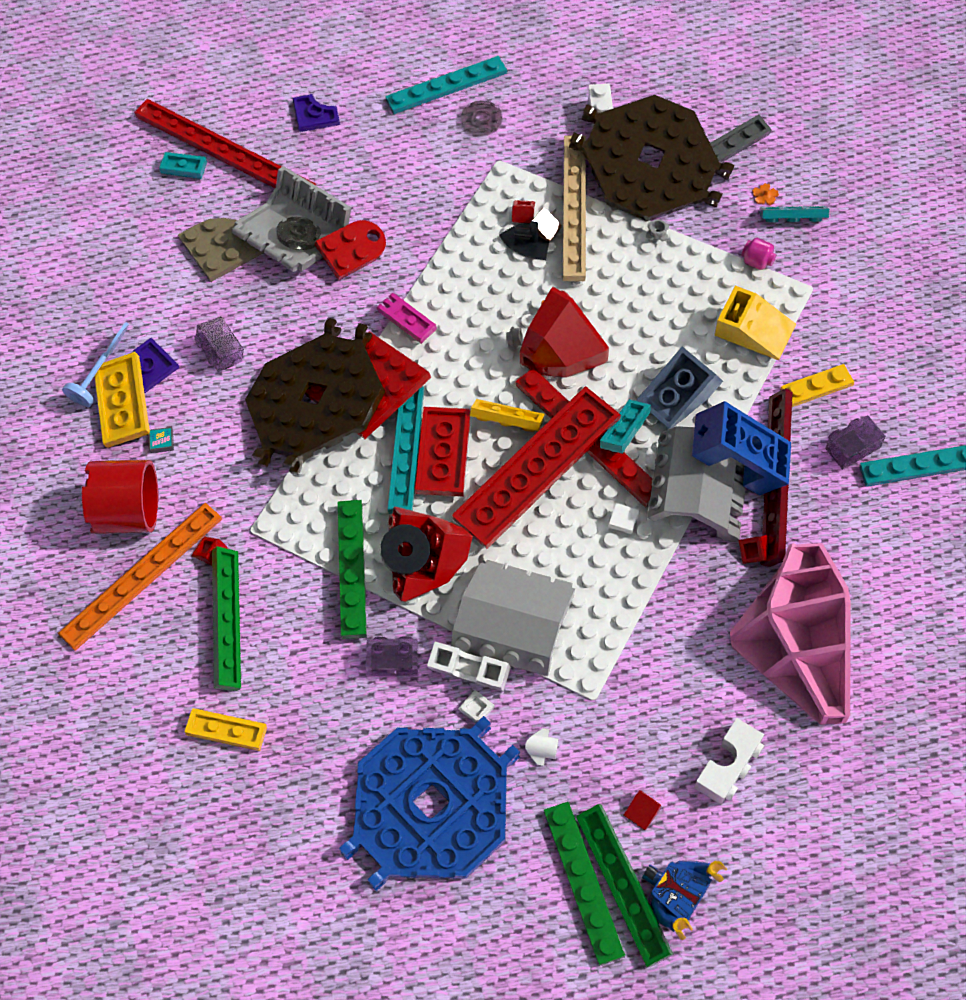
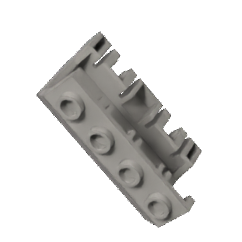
[647,426,745,543]

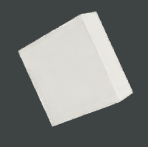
[609,503,639,534]
[458,690,495,724]

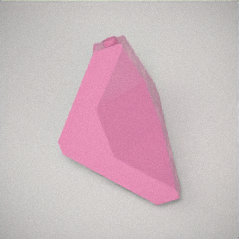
[730,543,851,725]

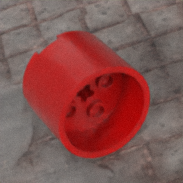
[82,460,159,534]

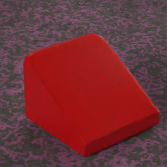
[512,200,535,223]
[738,535,768,564]
[192,536,228,566]
[623,790,661,831]

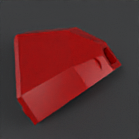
[520,287,609,377]
[388,507,473,601]

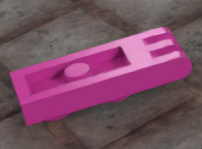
[376,293,437,344]

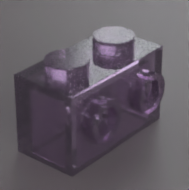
[194,316,244,372]
[825,415,886,470]
[366,636,419,676]

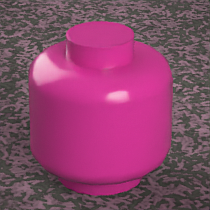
[741,238,777,270]

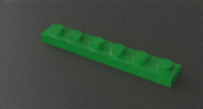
[338,500,367,640]
[212,546,241,691]
[543,801,625,966]
[576,804,674,967]

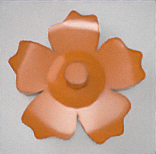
[752,183,779,206]

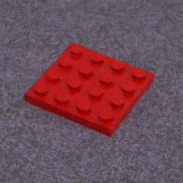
[305,331,431,440]

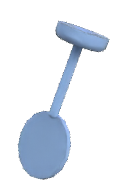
[62,322,129,407]

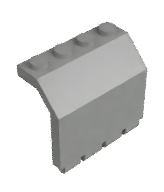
[232,166,352,272]
[451,560,575,676]

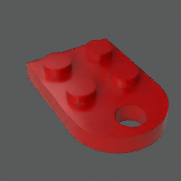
[315,220,386,280]

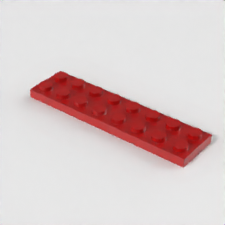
[452,386,621,549]

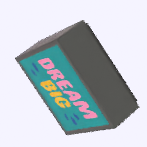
[149,427,174,453]

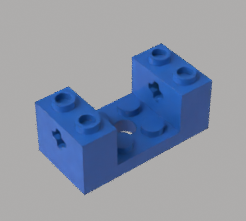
[692,401,791,496]

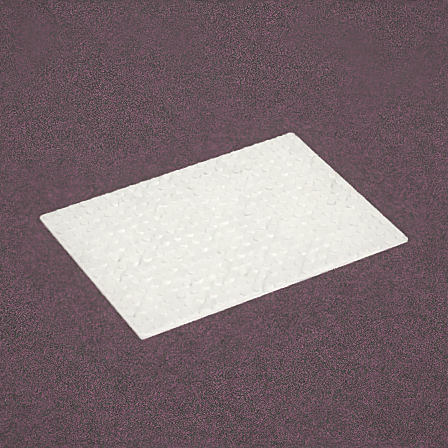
[251,161,813,700]

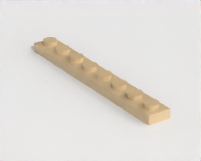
[563,135,586,281]

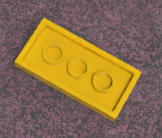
[93,352,150,448]

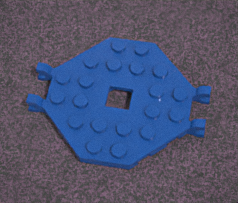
[339,716,520,891]

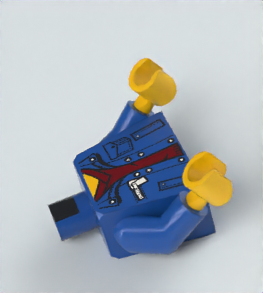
[642,861,727,940]

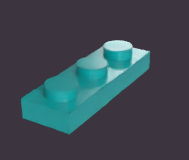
[760,206,830,222]
[600,399,651,454]

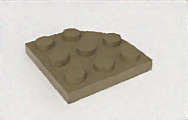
[178,218,264,282]

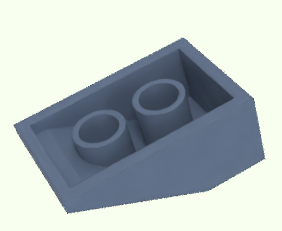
[636,346,723,429]

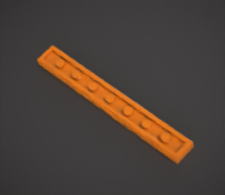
[58,502,222,651]

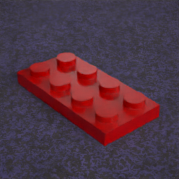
[415,407,471,497]

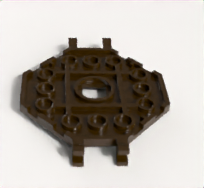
[568,95,735,221]
[245,318,385,475]

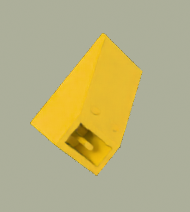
[714,286,796,361]

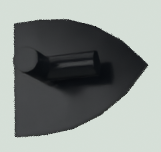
[499,221,549,260]

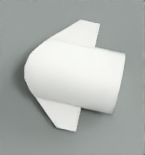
[525,728,559,766]

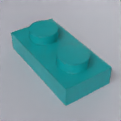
[159,152,207,179]

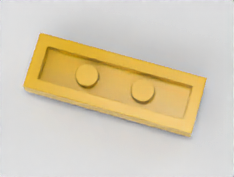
[780,364,855,407]
[470,399,545,432]
[184,708,267,751]

